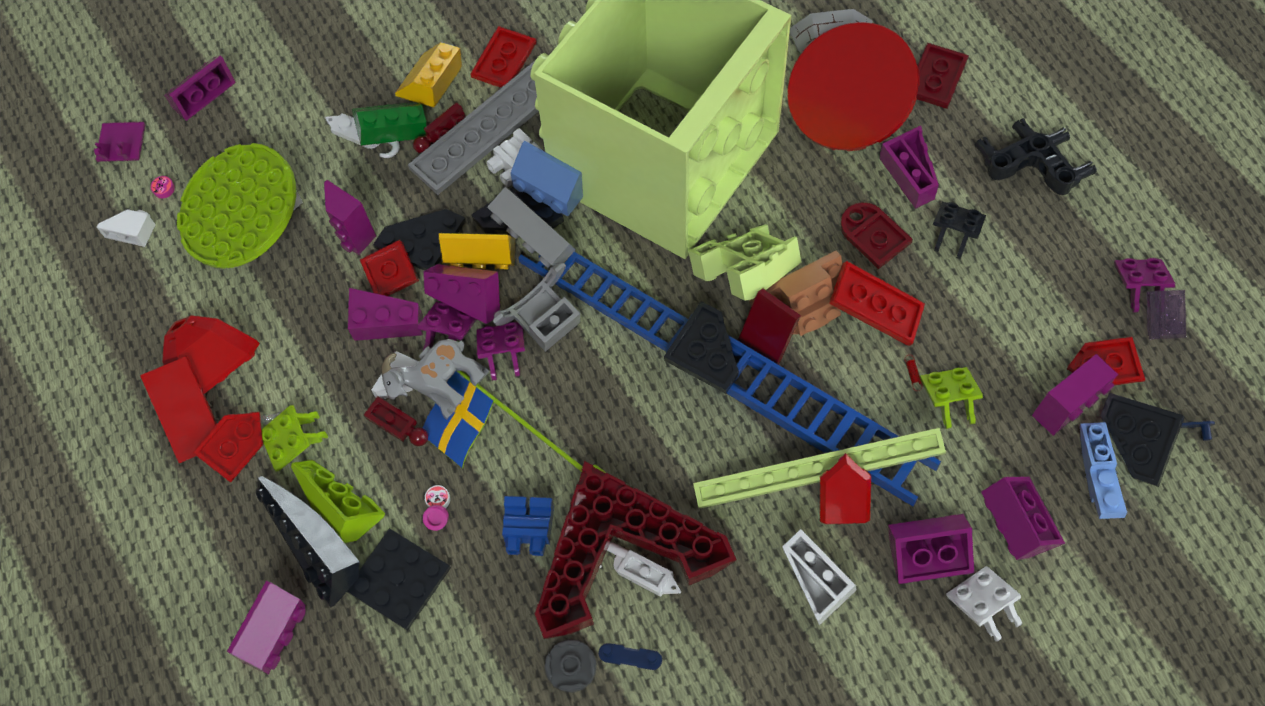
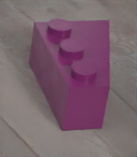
[423,264,500,324]
[348,288,423,341]

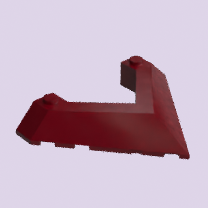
[535,461,737,639]

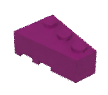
[879,125,939,209]
[1032,354,1118,436]

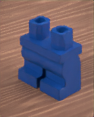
[502,496,554,556]

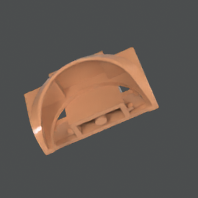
[749,251,842,336]

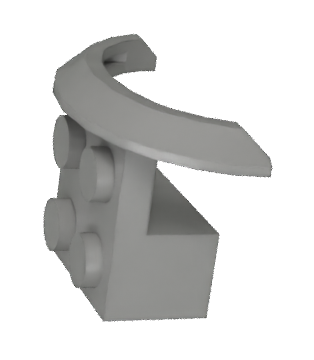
[493,263,580,352]

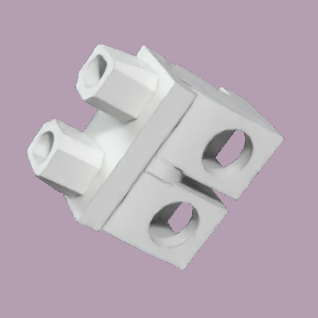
[487,128,542,187]

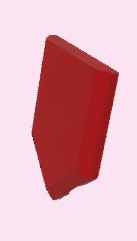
[1067,337,1145,385]
[192,412,263,483]
[820,453,871,524]

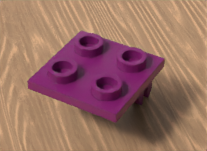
[94,122,146,162]
[1114,258,1176,313]
[418,301,477,350]
[476,322,525,381]

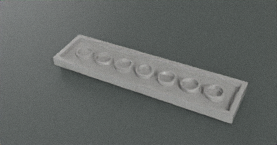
[408,61,539,195]

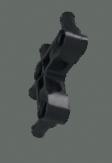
[974,118,1097,195]

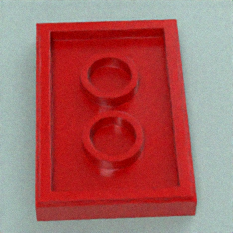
[470,26,537,88]

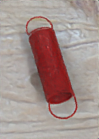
[905,355,922,391]

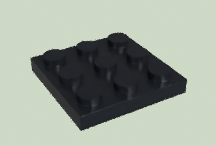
[347,528,451,631]

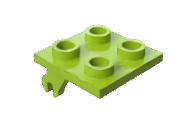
[920,367,983,429]
[261,405,328,472]

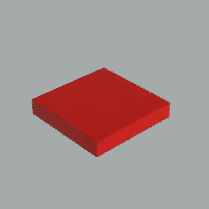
[360,240,419,296]

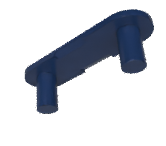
[1181,421,1215,441]
[598,643,662,670]

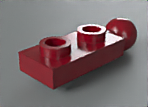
[413,103,466,153]
[363,397,428,446]

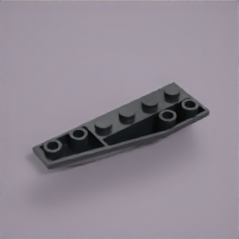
[255,476,359,607]

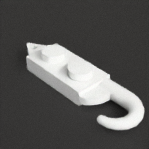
[325,113,400,158]
[600,542,681,597]

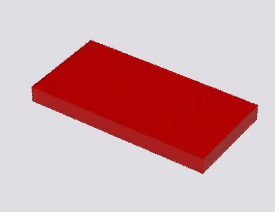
[829,261,925,346]
[140,356,217,463]

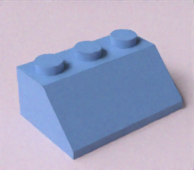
[510,141,583,216]

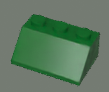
[352,102,427,146]

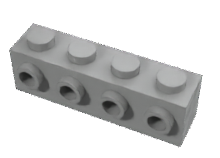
[487,187,575,268]

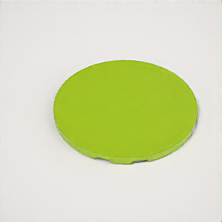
[177,143,296,269]

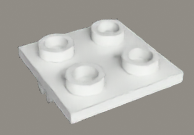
[946,566,1022,642]

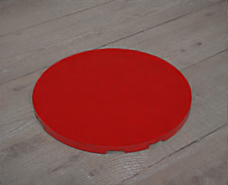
[788,22,920,151]

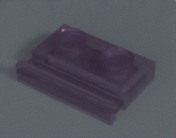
[1147,290,1186,339]

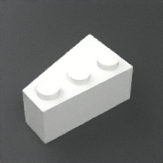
[783,530,856,625]

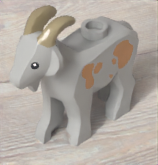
[381,339,489,420]

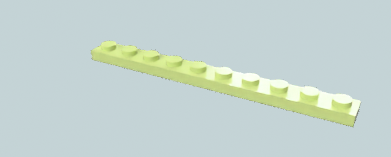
[693,428,946,509]

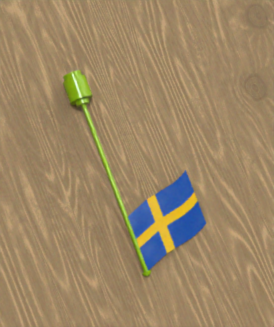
[423,371,606,475]

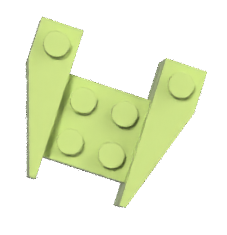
[688,224,801,301]

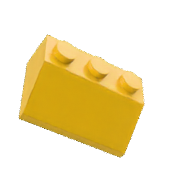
[395,42,462,107]
[439,233,515,270]

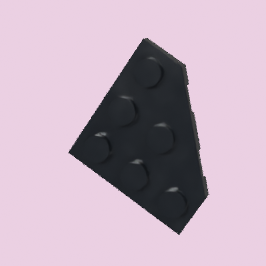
[472,187,564,233]
[373,209,466,271]
[664,301,739,394]
[1101,393,1185,487]

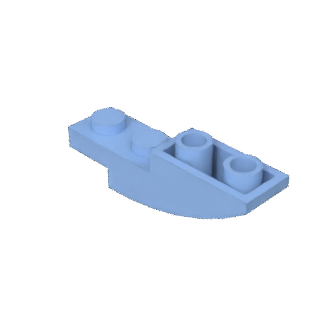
[1080,422,1127,519]

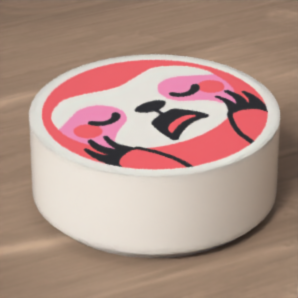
[425,485,450,508]

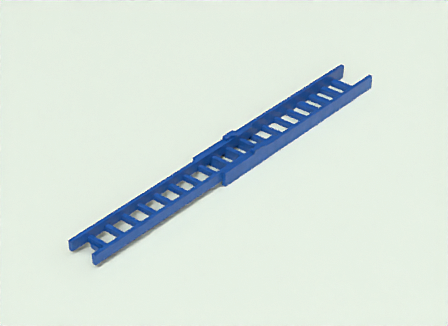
[518,252,941,507]

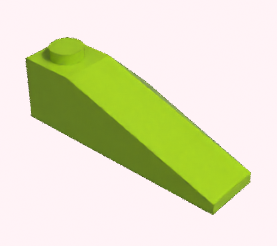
[291,460,385,543]

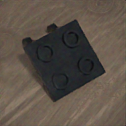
[933,201,986,260]

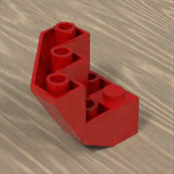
[162,315,260,394]

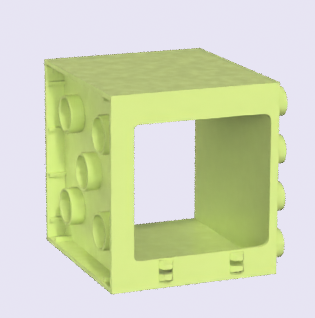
[530,0,791,259]

